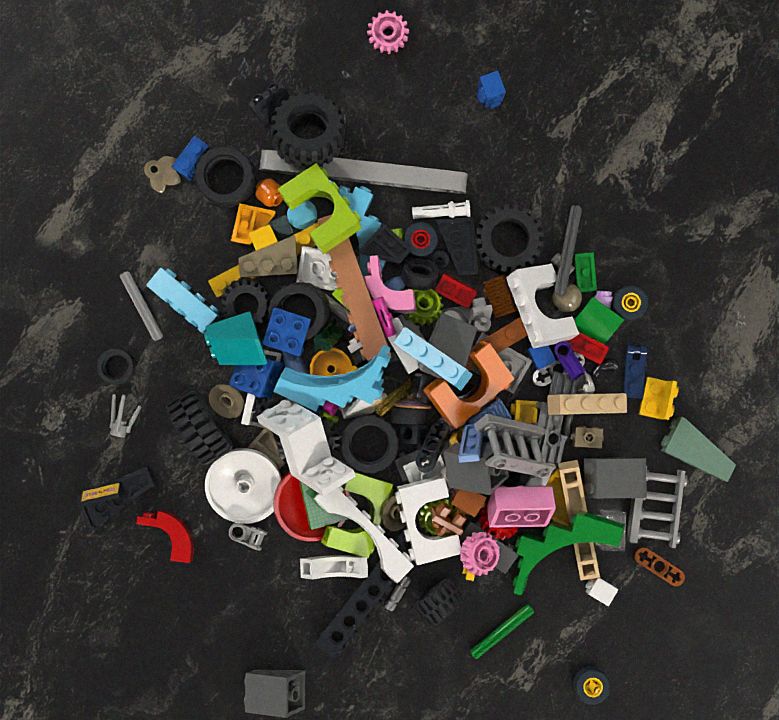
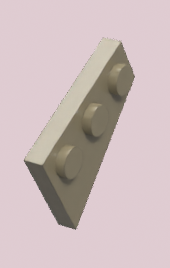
[239,235,298,278]

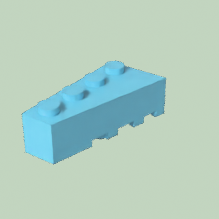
[146,268,222,334]

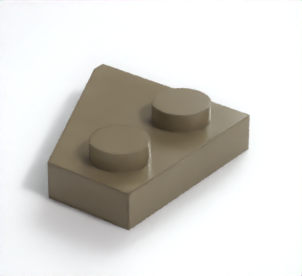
[248,427,284,470]

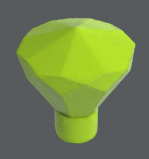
[319,409,339,424]

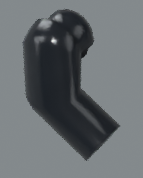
[591,358,619,378]

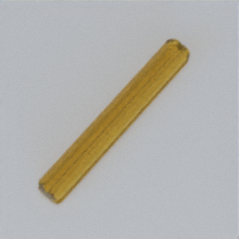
[375,369,429,416]

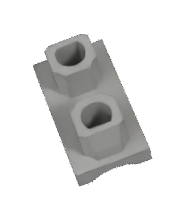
[468,298,493,332]

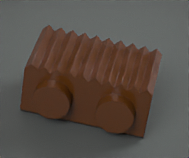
[483,273,519,318]

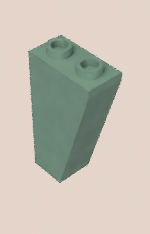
[661,416,736,482]

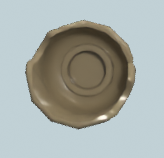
[552,284,582,312]

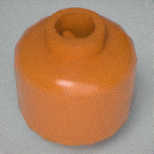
[255,178,283,207]

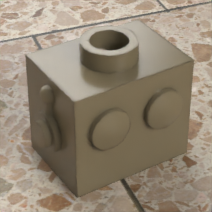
[570,425,604,448]

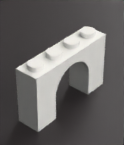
[506,264,579,349]
[395,475,461,565]

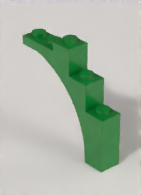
[512,510,626,595]

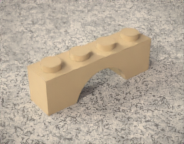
[548,393,627,415]

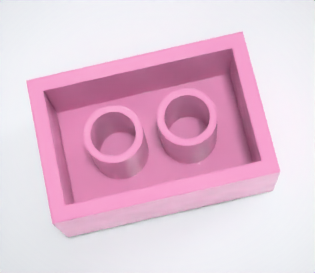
[487,485,556,527]

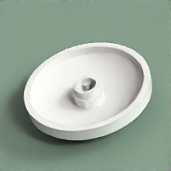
[205,448,282,524]

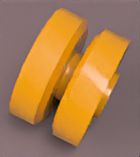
[310,348,353,376]

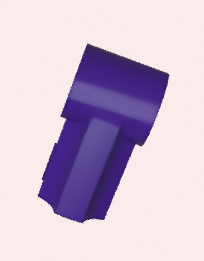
[554,341,586,381]

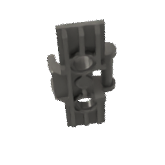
[531,372,579,468]

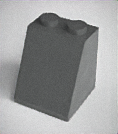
[444,441,509,495]
[584,457,647,499]
[244,670,305,718]

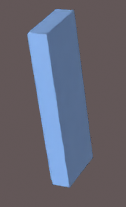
[458,424,484,463]

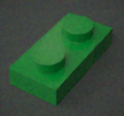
[574,252,597,292]

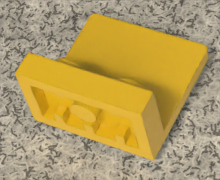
[638,377,679,420]

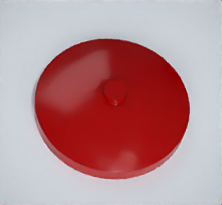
[273,471,350,541]

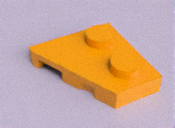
[231,203,276,246]

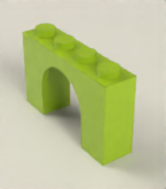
[278,163,362,254]
[321,471,393,558]

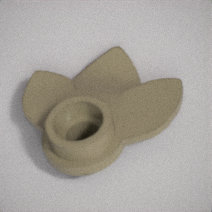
[144,156,181,193]

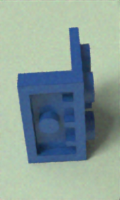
[263,308,311,356]
[229,358,284,400]

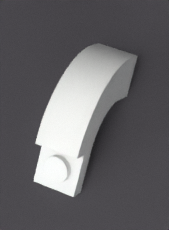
[300,555,368,579]

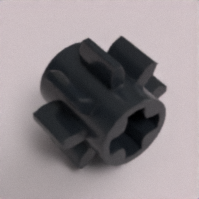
[252,398,273,419]

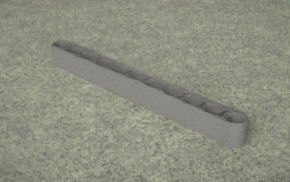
[259,150,468,194]

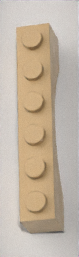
[558,460,600,580]

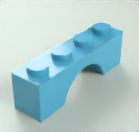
[393,327,473,390]

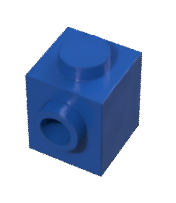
[527,344,556,370]

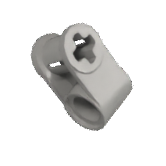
[229,523,268,551]

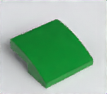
[574,297,624,344]

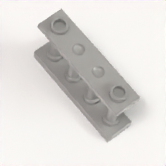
[474,414,556,478]
[626,466,687,548]

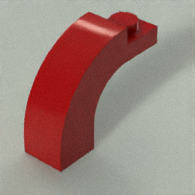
[136,510,194,563]

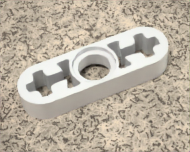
[532,352,585,386]

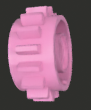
[367,10,409,54]
[460,532,500,576]

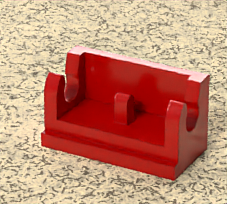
[435,272,478,309]

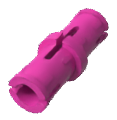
[372,296,397,338]

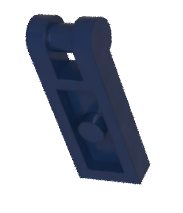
[623,344,647,399]

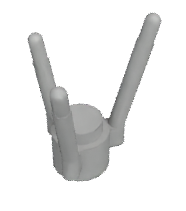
[109,394,141,438]

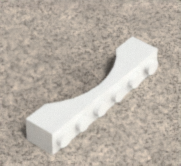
[313,486,414,583]

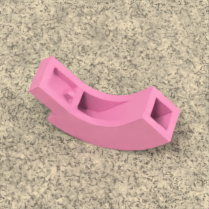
[364,255,417,313]

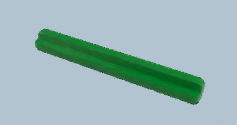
[470,604,534,659]

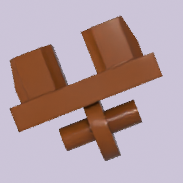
[429,502,466,536]

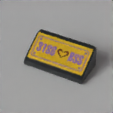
[80,482,123,507]

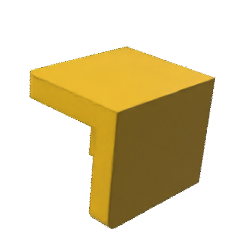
[249,224,278,251]

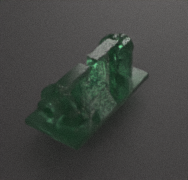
[314,319,345,352]

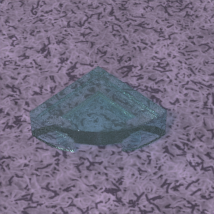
[269,215,294,235]

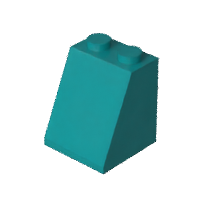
[204,311,268,365]

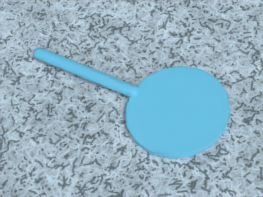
[287,200,317,229]

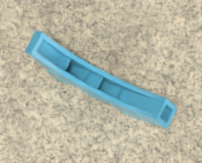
[329,180,386,295]
[273,344,391,412]

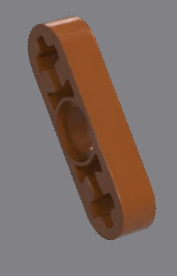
[633,547,685,586]

